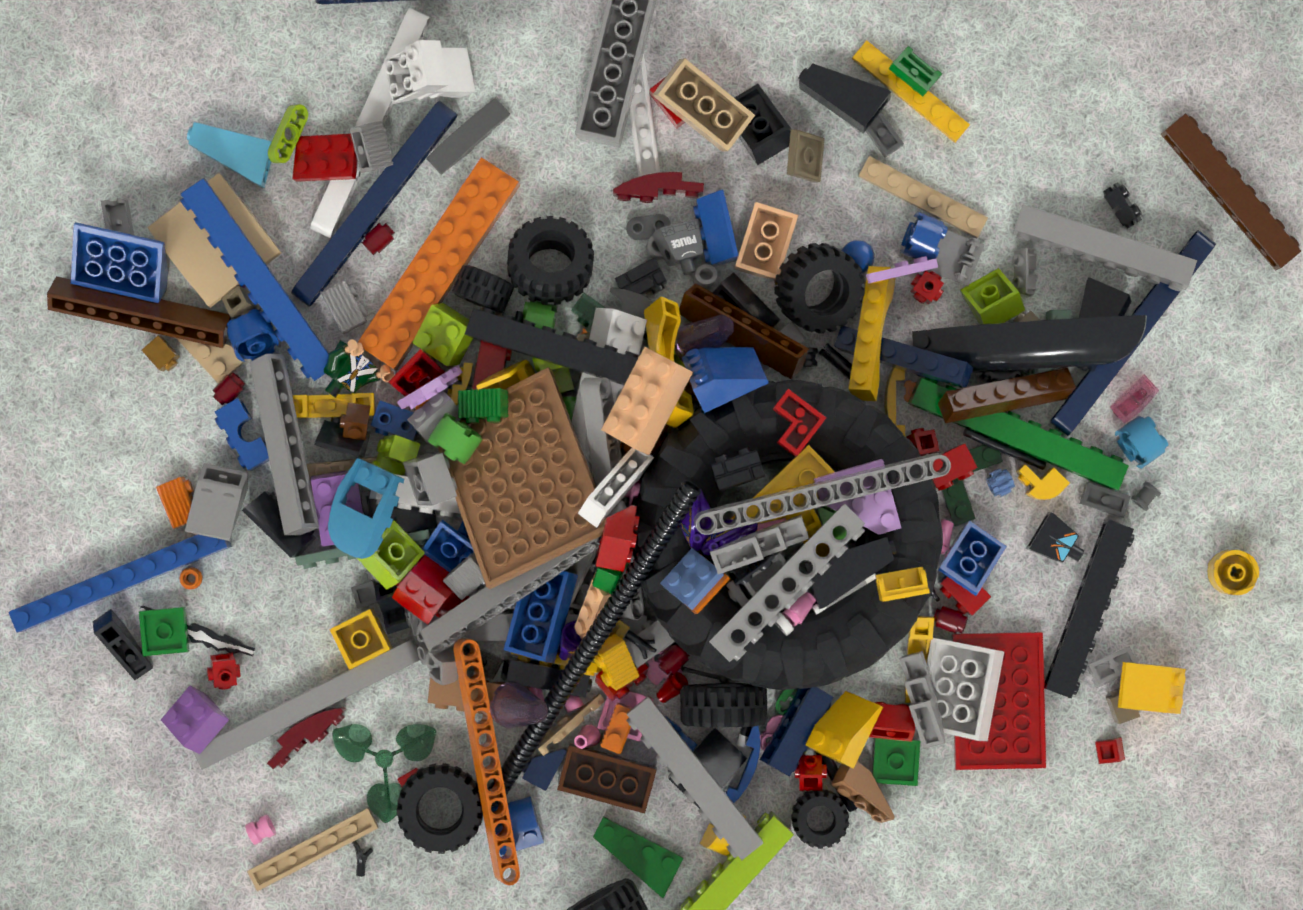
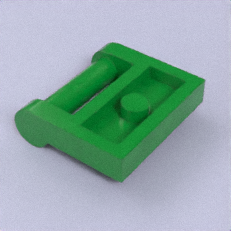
[888,46,943,96]

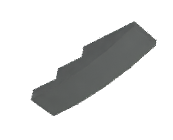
[426,98,510,175]

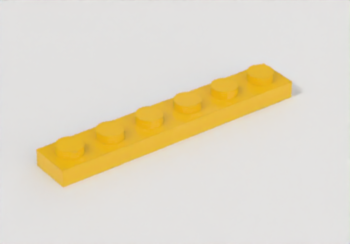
[852,40,970,143]

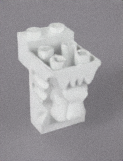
[384,40,475,104]

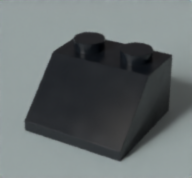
[314,417,371,458]

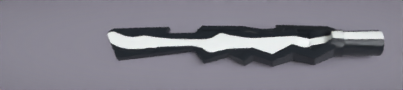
[140,606,256,657]

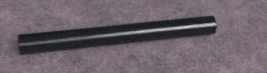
[963,427,1046,470]

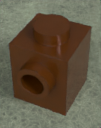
[340,402,370,440]

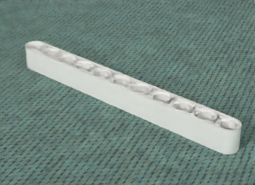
[310,8,431,238]

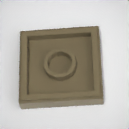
[787,129,825,183]

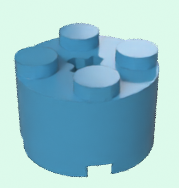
[1115,416,1169,469]

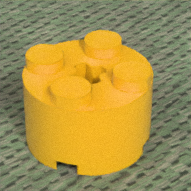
[1207,550,1259,595]

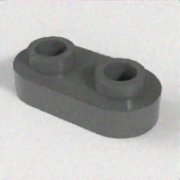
[626,214,671,240]

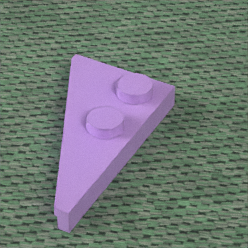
[866,256,938,283]

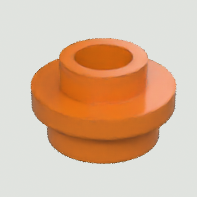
[180,567,203,590]

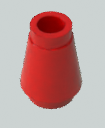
[656,672,688,703]

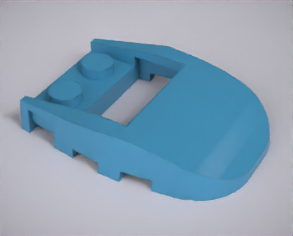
[328,458,404,559]

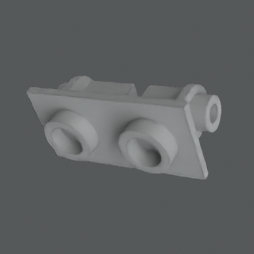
[1012,248,1036,295]

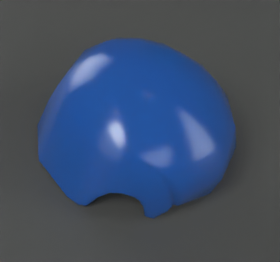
[841,240,875,274]

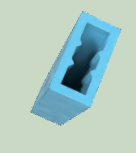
[187,122,272,188]

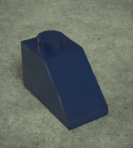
[522,747,568,791]

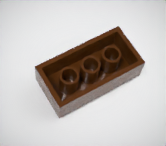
[557,743,657,814]

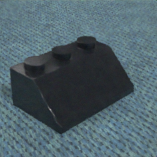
[712,272,781,328]
[242,491,316,558]

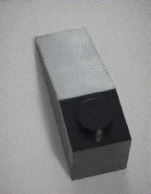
[92,609,153,680]

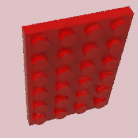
[952,632,1046,770]

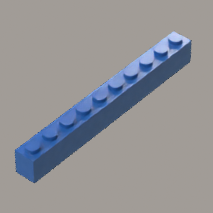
[180,178,329,381]
[8,534,232,633]

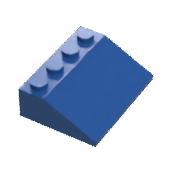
[71,222,168,303]
[682,347,769,413]

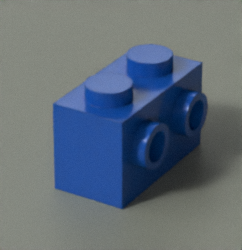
[371,400,418,441]

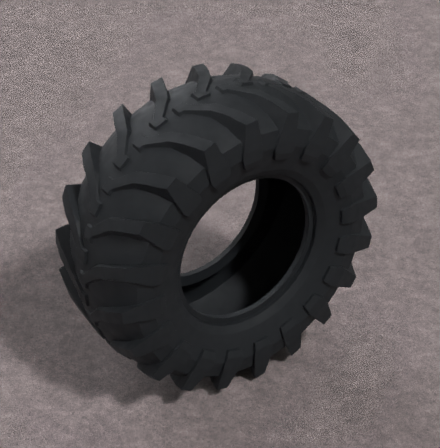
[633,380,943,690]

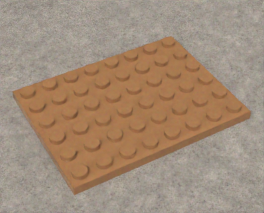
[438,367,607,589]

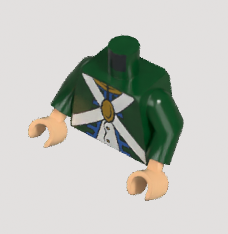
[324,339,394,398]

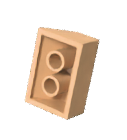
[735,202,798,279]
[574,572,618,639]

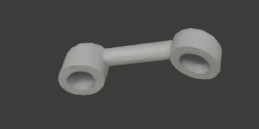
[646,236,718,289]

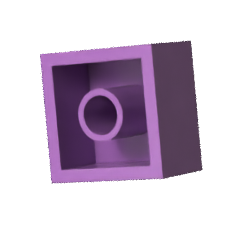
[161,685,229,754]

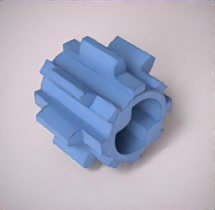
[986,468,1015,497]

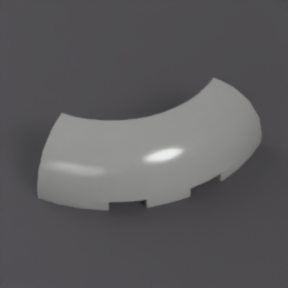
[410,612,458,685]

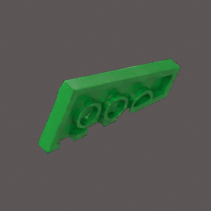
[593,816,684,898]

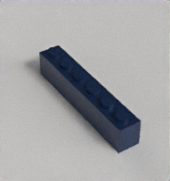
[834,326,973,388]

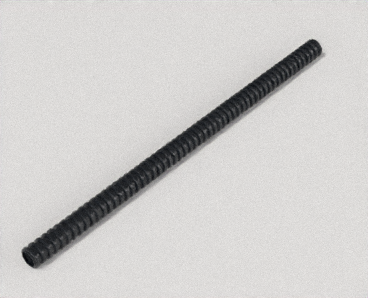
[488,481,701,807]

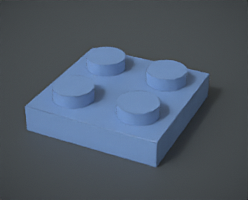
[660,548,724,610]

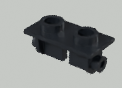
[1103,182,1142,229]

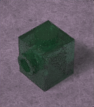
[571,292,606,328]

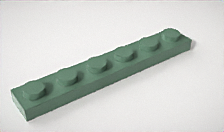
[295,530,431,569]

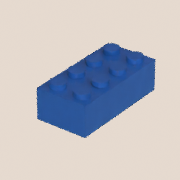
[504,571,578,663]

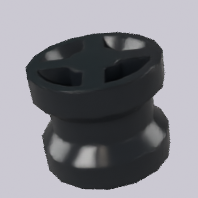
[803,347,818,367]

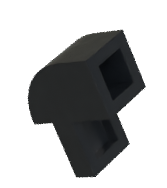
[374,584,409,634]

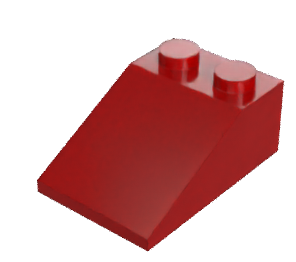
[389,349,445,397]
[392,555,454,625]

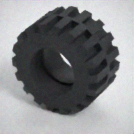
[452,265,514,313]
[791,789,849,849]

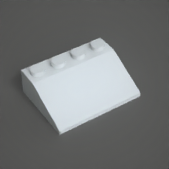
[915,638,1004,741]

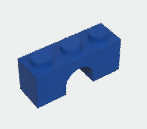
[214,398,269,471]

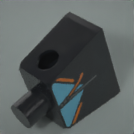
[1026,512,1085,563]

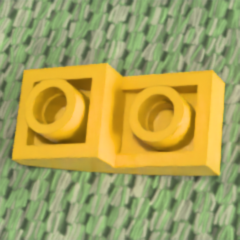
[447,362,473,405]

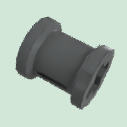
[1131,481,1161,511]

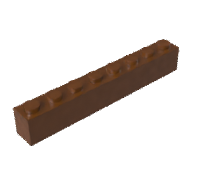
[1161,113,1301,271]
[47,276,231,348]

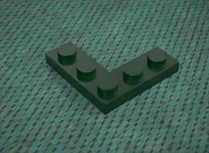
[941,445,1003,526]

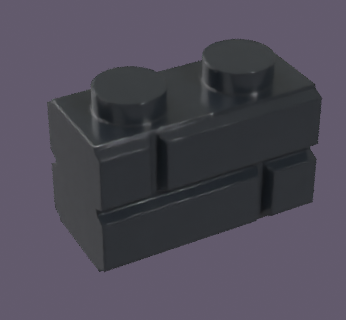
[615,258,667,295]
[711,447,765,492]

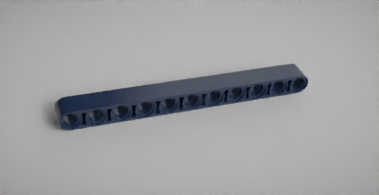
[291,101,458,307]
[1050,230,1216,436]

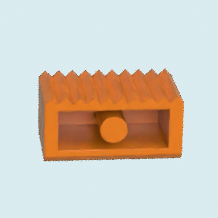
[156,477,194,529]
[600,702,632,754]

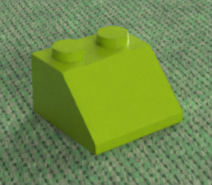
[960,268,1026,325]
[357,521,425,589]

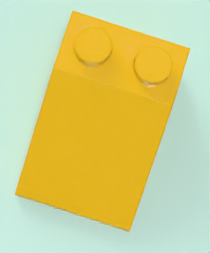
[1117,662,1186,714]
[806,691,883,769]

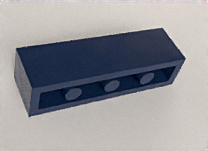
[759,687,834,777]

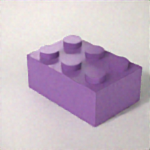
[311,470,363,546]

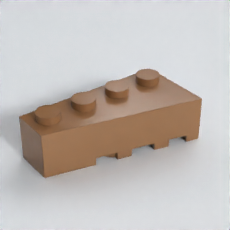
[428,677,529,717]

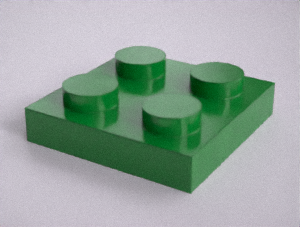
[139,607,189,656]
[872,738,921,786]

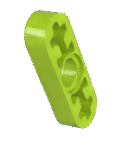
[268,104,308,163]

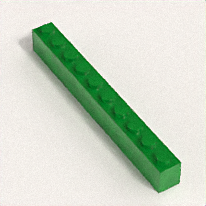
[908,377,1129,490]

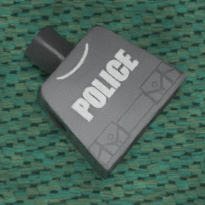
[652,219,703,275]

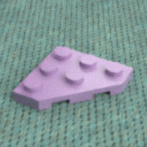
[397,365,463,409]
[813,459,901,534]

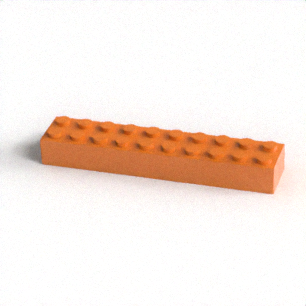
[357,157,520,371]

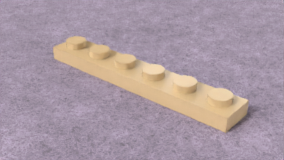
[858,156,988,238]
[247,807,379,891]

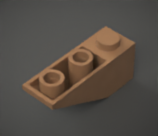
[831,761,895,823]

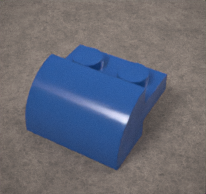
[491,796,544,855]

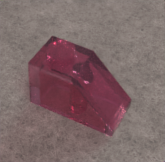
[1110,374,1159,424]

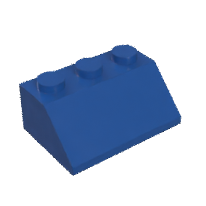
[693,190,739,267]
[422,520,481,587]

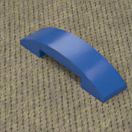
[726,726,760,803]

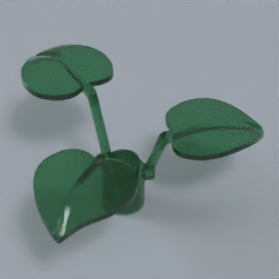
[332,724,437,823]

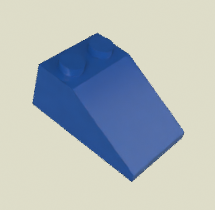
[938,520,1007,596]

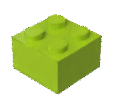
[412,303,473,367]

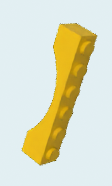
[848,266,896,401]
[644,296,694,428]

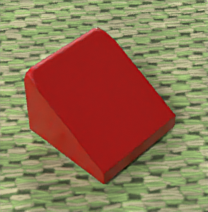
[1095,737,1125,764]

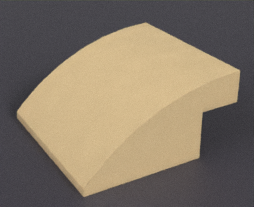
[147,173,282,308]

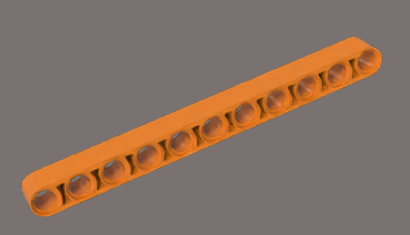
[453,638,520,885]

